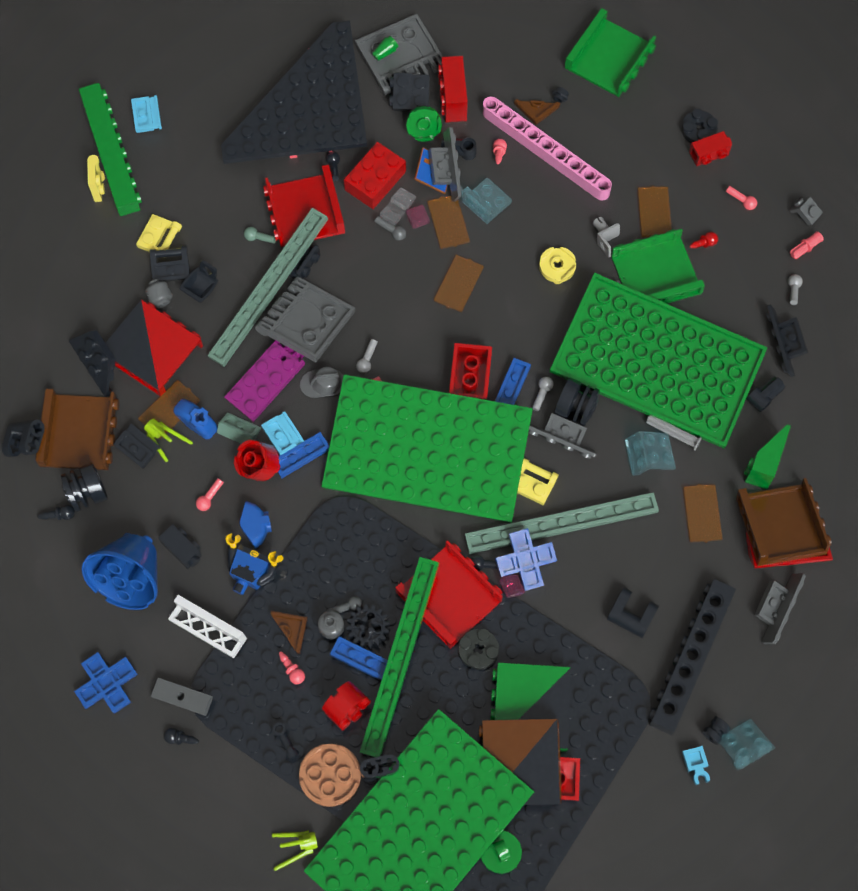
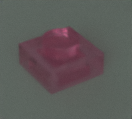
[406,205,430,229]
[499,575,525,598]

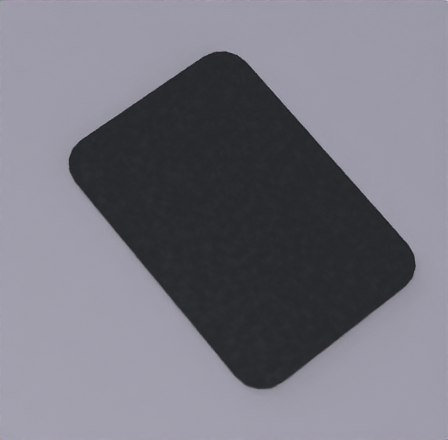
[191,497,651,891]

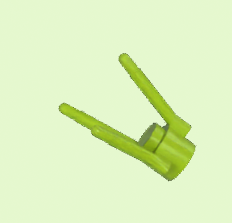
[144,418,193,462]
[272,830,318,871]

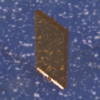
[638,186,672,237]
[428,196,470,249]
[434,255,484,312]
[138,380,200,439]
[683,484,723,543]

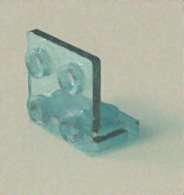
[462,178,512,224]
[625,431,676,476]

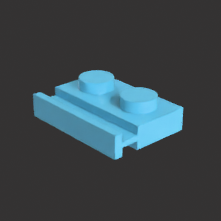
[131,95,162,133]
[261,411,304,455]

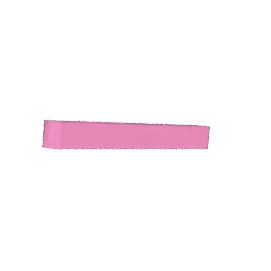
[483,97,612,200]

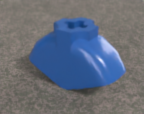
[174,399,218,439]
[240,501,272,549]

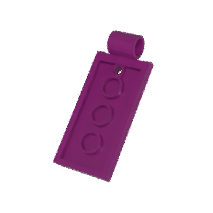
[224,340,305,422]

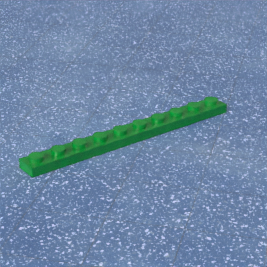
[360,557,440,757]

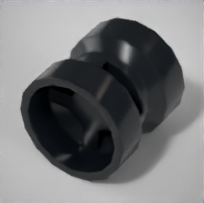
[702,716,731,745]

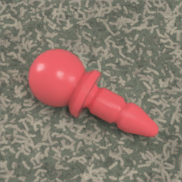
[493,139,507,164]
[279,651,305,684]

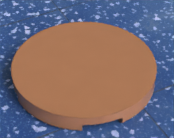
[299,744,361,807]

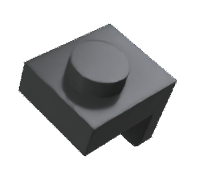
[789,197,823,226]

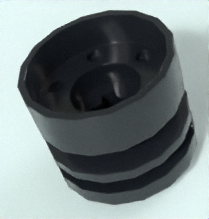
[554,377,600,426]
[61,462,108,512]

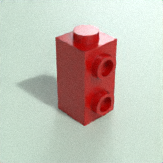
[689,131,732,166]

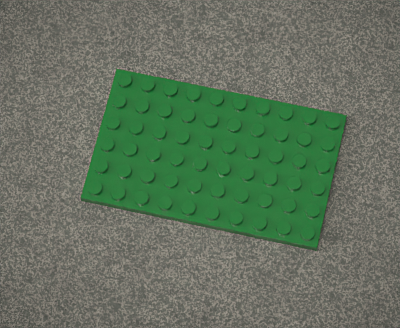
[549,273,768,448]
[322,375,533,523]
[304,709,535,891]

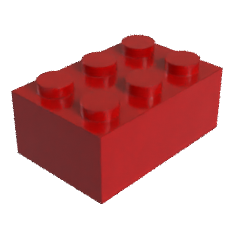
[438,56,468,122]
[344,142,406,209]
[449,343,492,400]

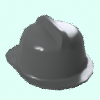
[300,367,344,398]

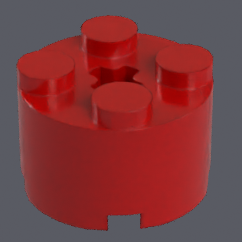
[234,440,280,481]
[322,681,371,731]

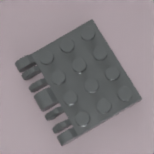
[355,14,443,95]
[255,277,355,362]

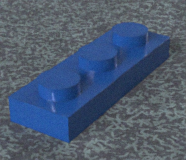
[495,358,531,405]
[277,432,330,479]
[330,637,388,681]

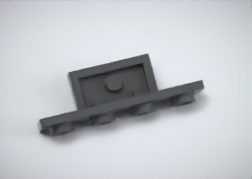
[428,127,463,202]
[529,413,598,459]
[755,573,806,645]

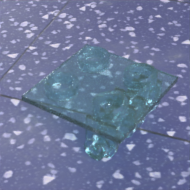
[720,719,775,770]

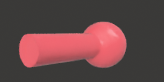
[725,185,757,210]
[196,478,224,511]

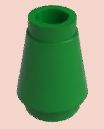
[372,36,399,61]

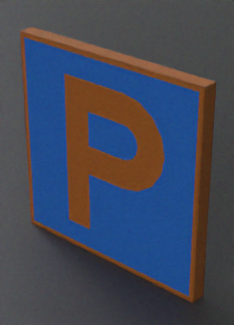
[414,148,447,194]

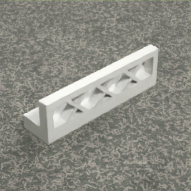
[168,595,247,658]

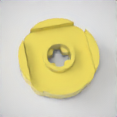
[539,247,576,284]

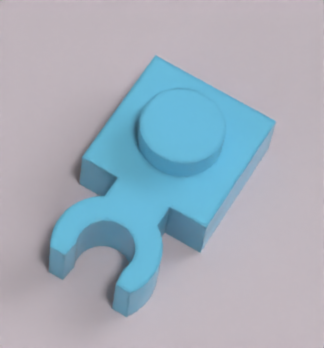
[682,746,710,785]

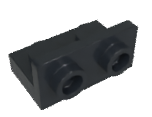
[289,245,321,279]

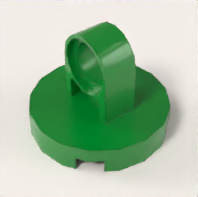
[406,106,442,142]
[481,831,522,874]

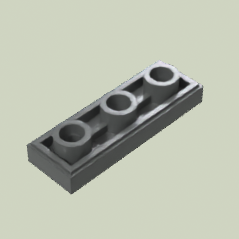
[151,678,213,716]

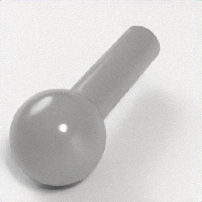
[788,274,803,305]
[356,339,378,373]
[532,377,554,411]

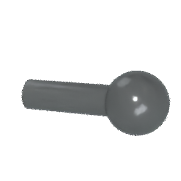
[374,216,407,241]
[326,596,363,613]

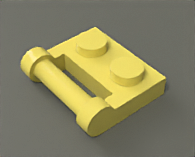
[87,155,105,202]
[136,214,182,258]
[517,458,559,506]

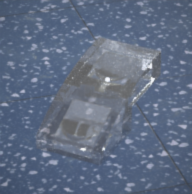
[380,188,416,226]

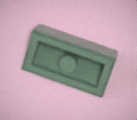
[217,412,261,444]

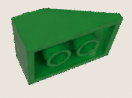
[744,424,791,490]

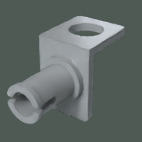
[593,217,620,258]

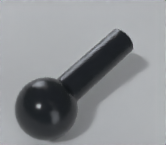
[326,152,340,181]
[471,555,497,571]

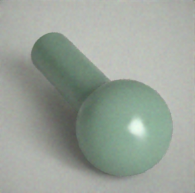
[244,227,276,244]

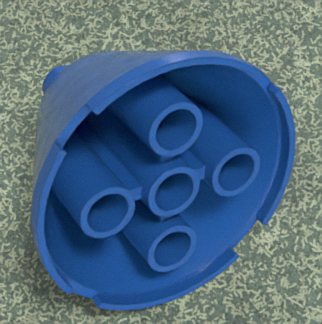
[82,533,158,610]

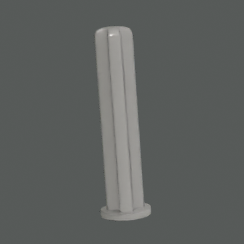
[646,415,702,451]

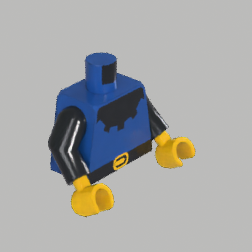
[226,533,283,595]

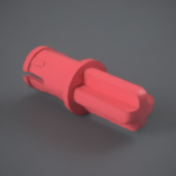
[790,231,823,259]

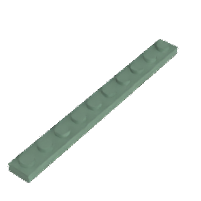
[208,208,328,367]
[465,492,659,554]

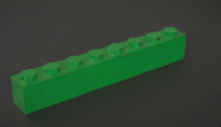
[79,83,142,216]

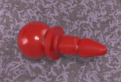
[689,232,718,248]

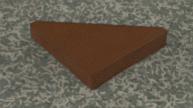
[514,99,560,125]
[270,611,308,654]

